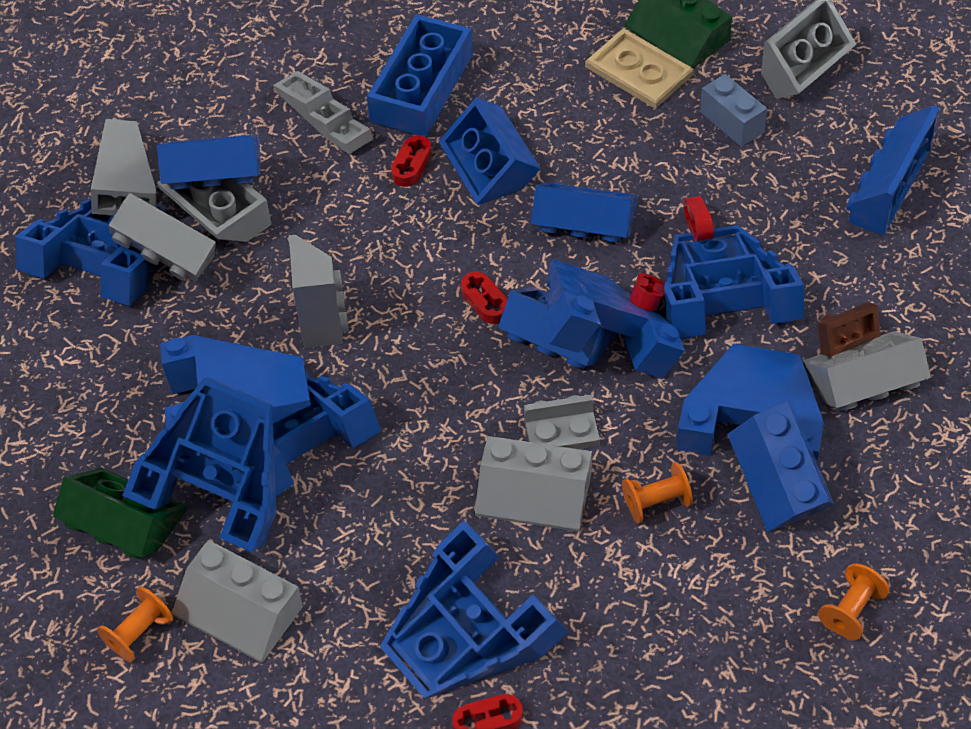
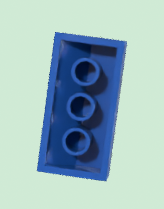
[846,106,939,236]

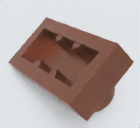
[817,302,881,357]

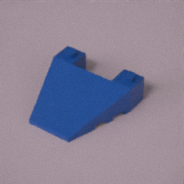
[15,198,166,306]
[664,225,804,339]
[543,259,685,379]
[160,335,311,426]
[677,344,824,461]
[273,371,381,496]
[123,377,276,552]
[380,520,569,699]

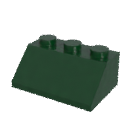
[624,0,732,68]
[53,467,188,559]

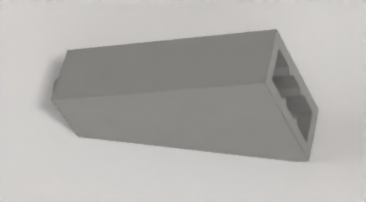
[91,119,157,215]

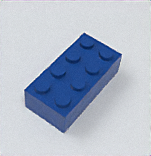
[367,14,473,137]

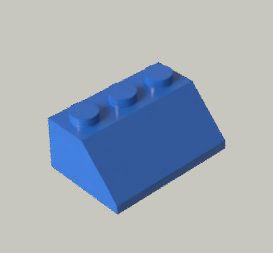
[438,97,541,205]
[157,134,261,189]
[531,182,638,242]
[498,287,617,369]
[728,401,835,532]

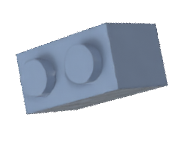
[700,74,767,147]

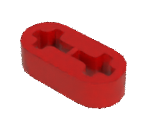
[391,135,432,187]
[683,196,714,242]
[461,272,507,324]
[630,273,665,311]
[452,694,523,729]

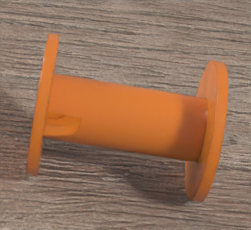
[622,462,693,524]
[818,564,890,640]
[97,587,173,663]

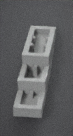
[273,71,373,154]

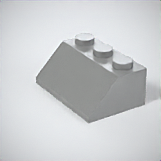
[761,0,856,99]
[157,178,272,242]
[109,193,216,282]
[289,235,349,348]
[802,331,931,411]
[475,436,592,532]
[172,540,303,663]

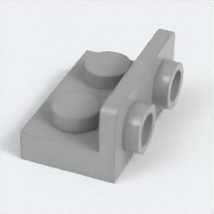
[524,395,600,449]

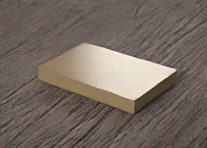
[585,28,694,109]

